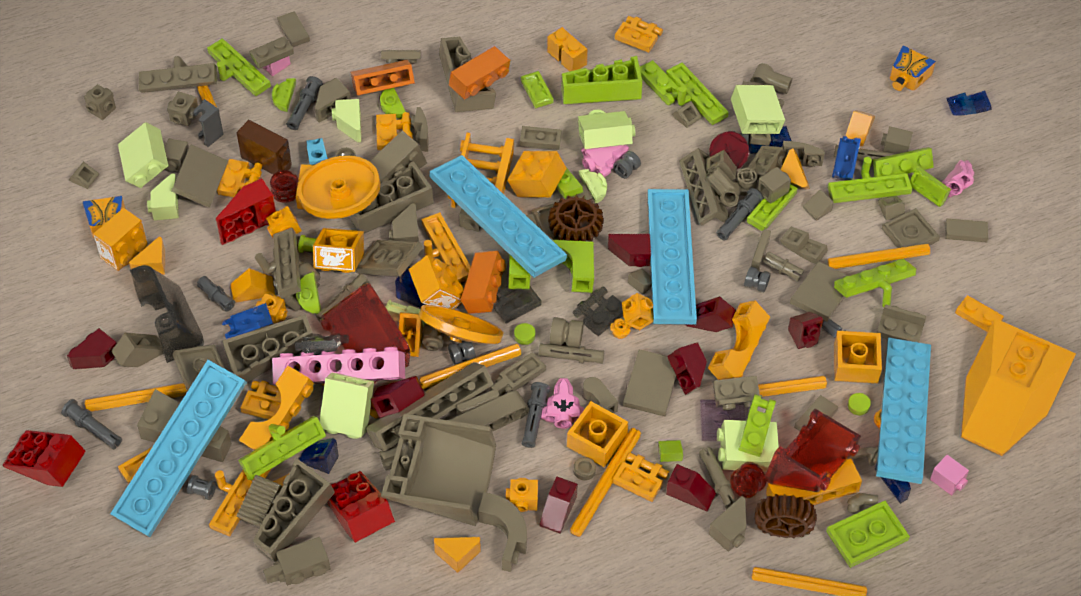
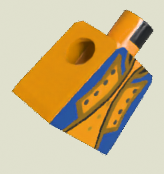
[890,45,936,91]
[83,196,126,238]

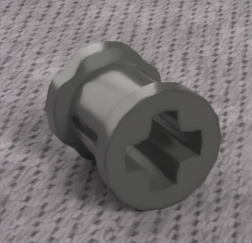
[187,475,216,500]

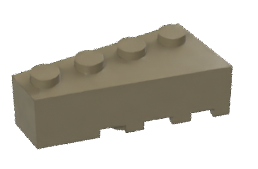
[439,37,496,112]
[369,131,427,183]
[351,161,434,233]
[222,314,313,383]
[137,389,232,462]
[253,458,335,562]

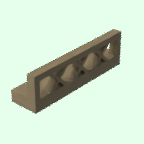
[679,148,729,226]

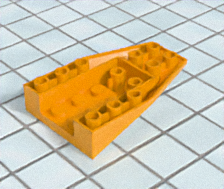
[961,318,1076,456]

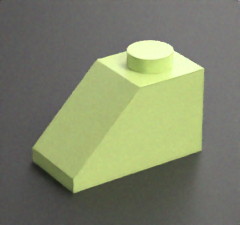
[332,99,361,143]
[147,174,179,220]

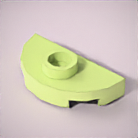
[579,169,607,203]

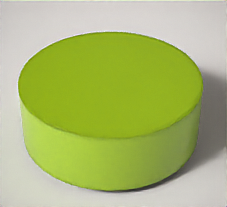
[514,323,535,345]
[848,393,871,416]

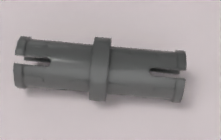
[197,276,235,312]

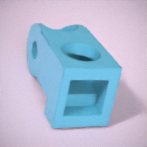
[306,138,327,165]

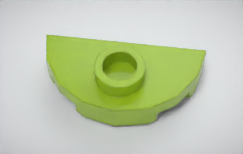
[272,78,296,112]
[380,88,406,119]
[296,271,321,314]

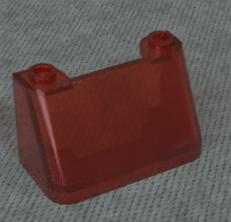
[320,283,410,383]
[764,409,861,492]

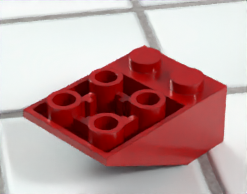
[215,178,276,245]
[2,430,86,487]
[327,471,395,543]

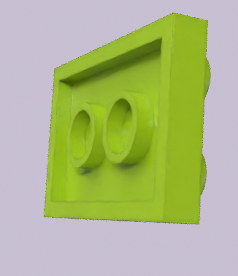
[826,500,910,568]

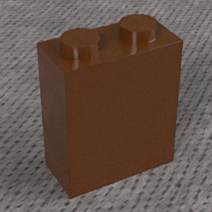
[236,119,292,178]

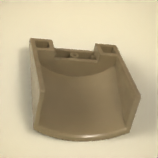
[381,414,496,526]

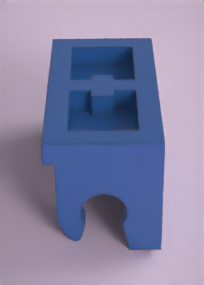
[832,136,861,180]
[222,303,273,339]

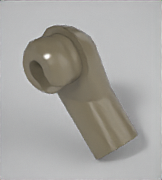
[847,493,878,513]

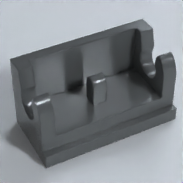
[193,99,224,147]

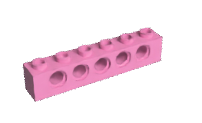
[272,347,405,385]

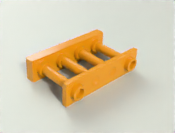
[448,132,514,208]

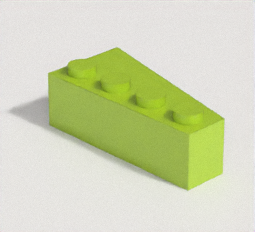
[561,56,642,104]

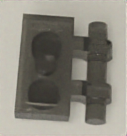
[494,286,541,324]
[573,286,623,337]
[295,333,349,353]

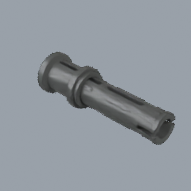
[286,76,323,130]
[716,188,764,241]
[522,382,551,448]
[61,399,122,450]

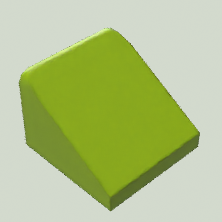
[658,440,683,462]

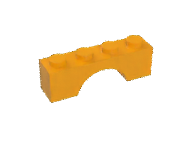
[708,300,770,380]
[239,365,314,451]

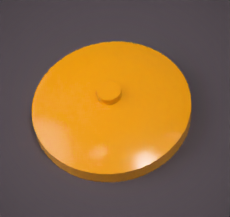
[298,156,381,219]
[419,305,504,344]

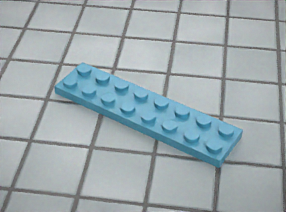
[429,155,567,278]
[647,189,697,324]
[876,338,931,484]
[110,360,247,537]

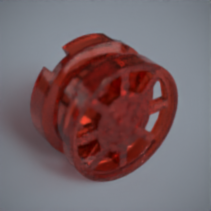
[270,170,299,203]
[730,462,767,498]

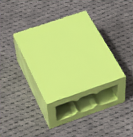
[731,85,785,134]
[578,111,635,149]
[118,122,168,188]
[320,372,374,439]
[717,420,780,472]

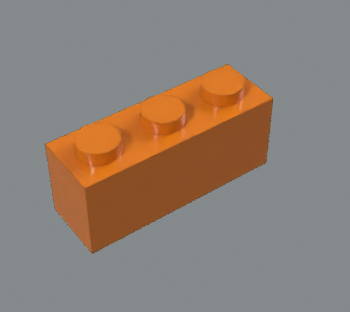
[449,46,511,100]
[351,60,415,95]
[461,251,506,314]

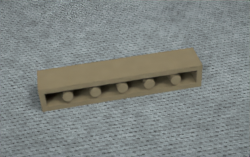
[366,362,494,452]

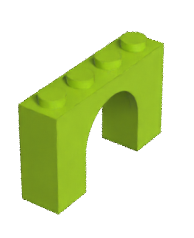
[508,240,594,293]

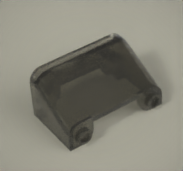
[130,265,204,363]

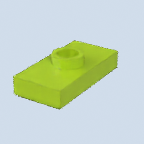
[521,71,554,109]
[556,167,583,199]
[910,167,951,207]

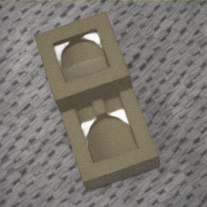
[780,226,828,264]

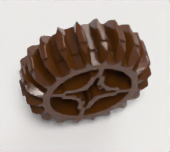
[548,194,604,242]
[754,494,817,539]

